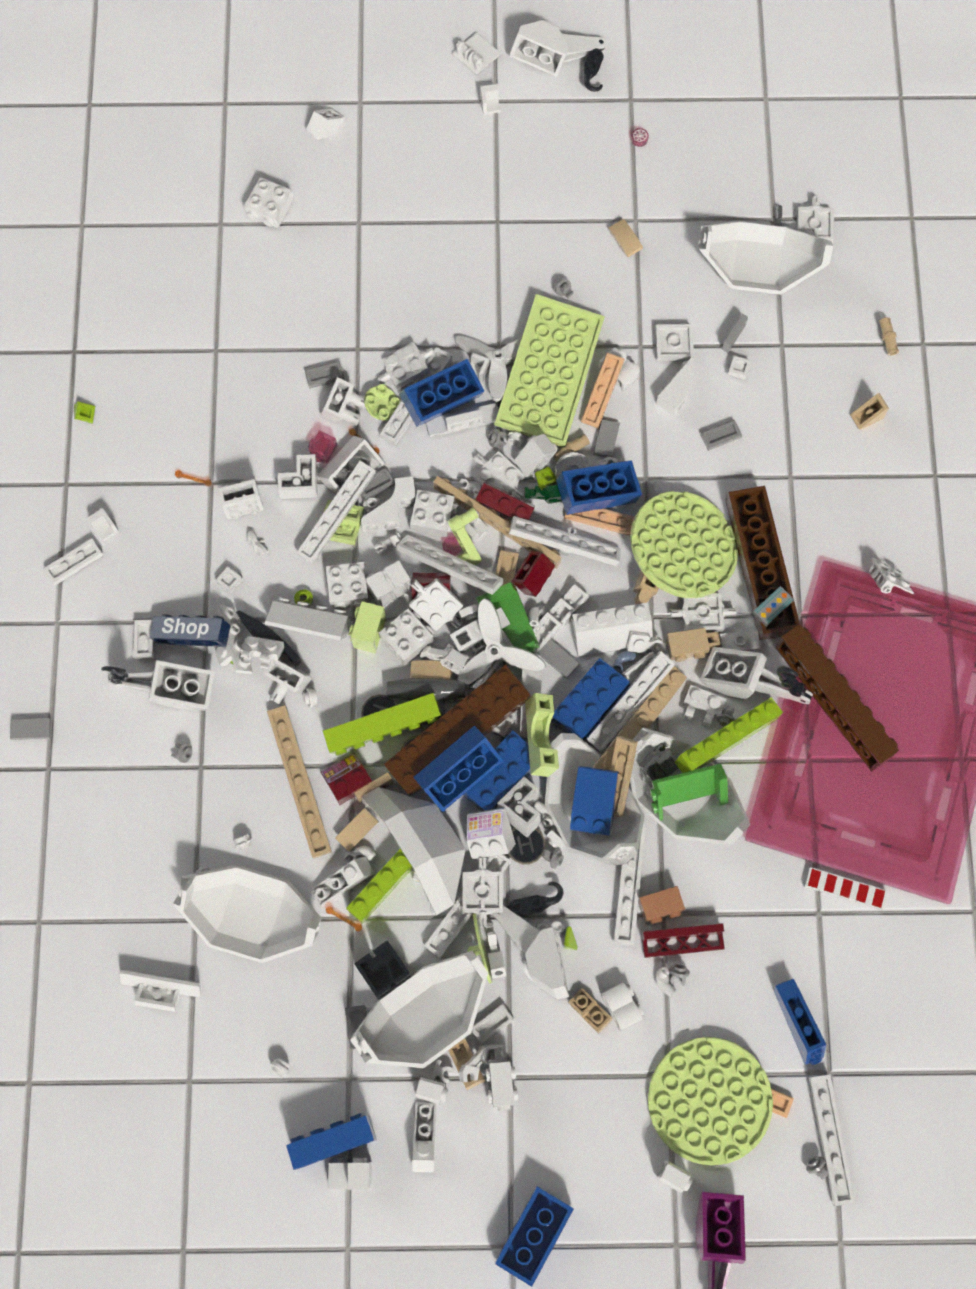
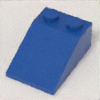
[570,766,618,836]

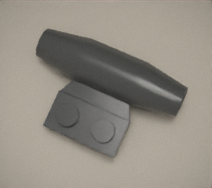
[387,678,465,729]

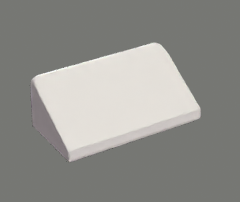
[468,660,501,691]

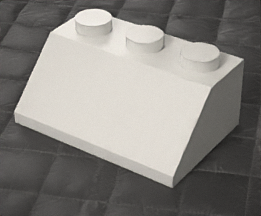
[317,436,386,495]

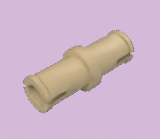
[879,317,899,356]
[553,434,590,461]

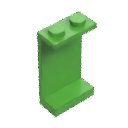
[477,582,540,663]
[650,764,728,821]

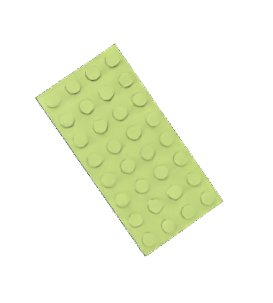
[494,294,605,447]

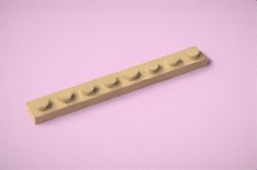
[433,476,562,569]
[592,666,687,770]
[267,705,332,859]

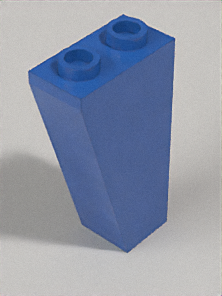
[774,979,826,1065]

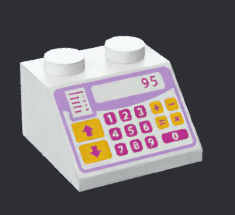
[467,807,516,859]

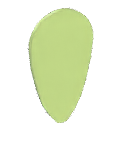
[467,913,493,984]

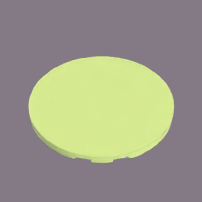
[630,491,738,598]
[648,1037,773,1165]

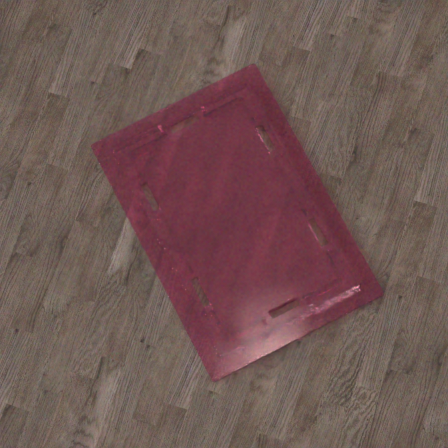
[745,561,976,905]

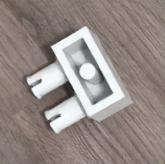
[320,377,365,426]

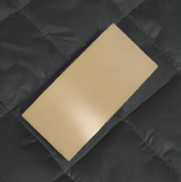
[609,219,643,257]
[410,660,452,680]
[335,808,379,851]
[568,988,613,1034]

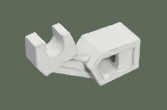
[420,646,468,675]
[486,922,506,979]
[459,1044,505,1082]

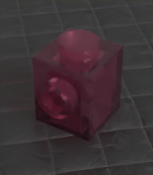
[308,430,337,464]

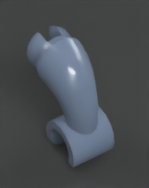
[612,651,636,674]

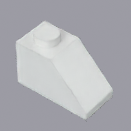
[306,108,345,140]

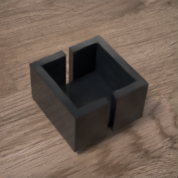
[354,940,411,999]

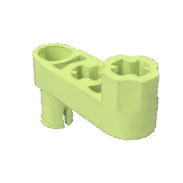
[447,508,482,565]

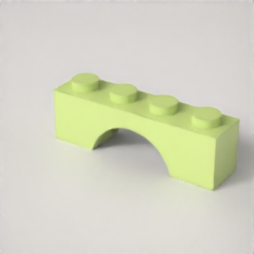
[525,693,559,777]

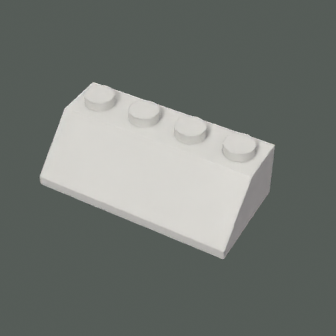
[265,597,351,640]
[571,603,653,657]

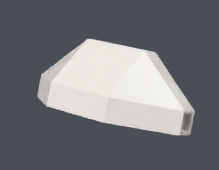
[698,221,833,294]
[630,727,751,845]
[545,733,645,865]
[361,787,465,915]
[173,865,321,963]
[350,951,488,1068]

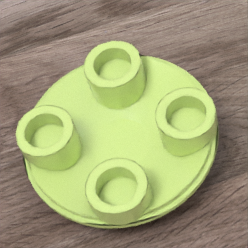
[364,384,400,420]

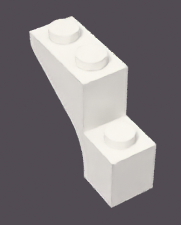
[361,476,416,532]

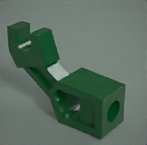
[524,485,562,504]

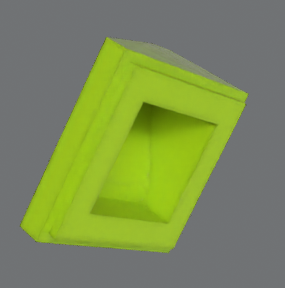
[74,401,95,424]
[535,466,557,490]
[563,926,578,950]

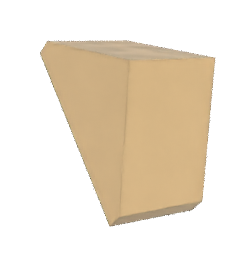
[850,393,889,430]

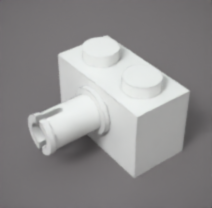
[514,434,557,478]
[264,658,312,704]

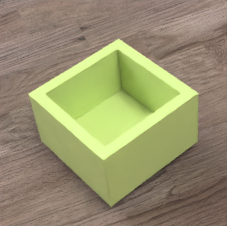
[349,601,386,654]

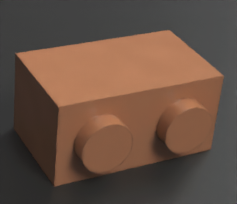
[638,886,685,925]

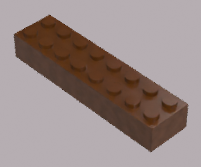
[725,485,800,641]
[775,624,899,772]
[384,665,531,797]

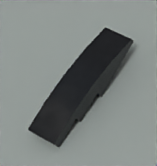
[236,610,302,667]

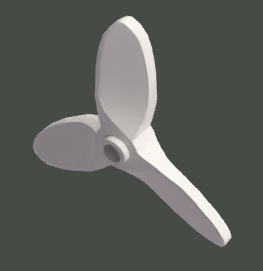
[455,336,522,402]
[458,598,546,685]

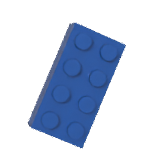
[399,359,485,427]
[556,460,642,515]
[551,658,630,741]
[413,726,503,812]
[464,731,530,811]
[286,1113,377,1170]
[495,1186,574,1287]

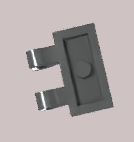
[639,744,679,783]

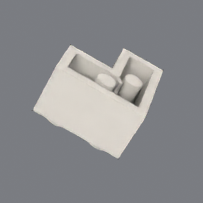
[278,454,318,499]
[497,777,540,837]
[328,1158,372,1190]

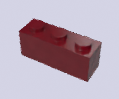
[476,481,535,520]

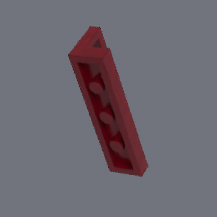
[641,923,725,958]

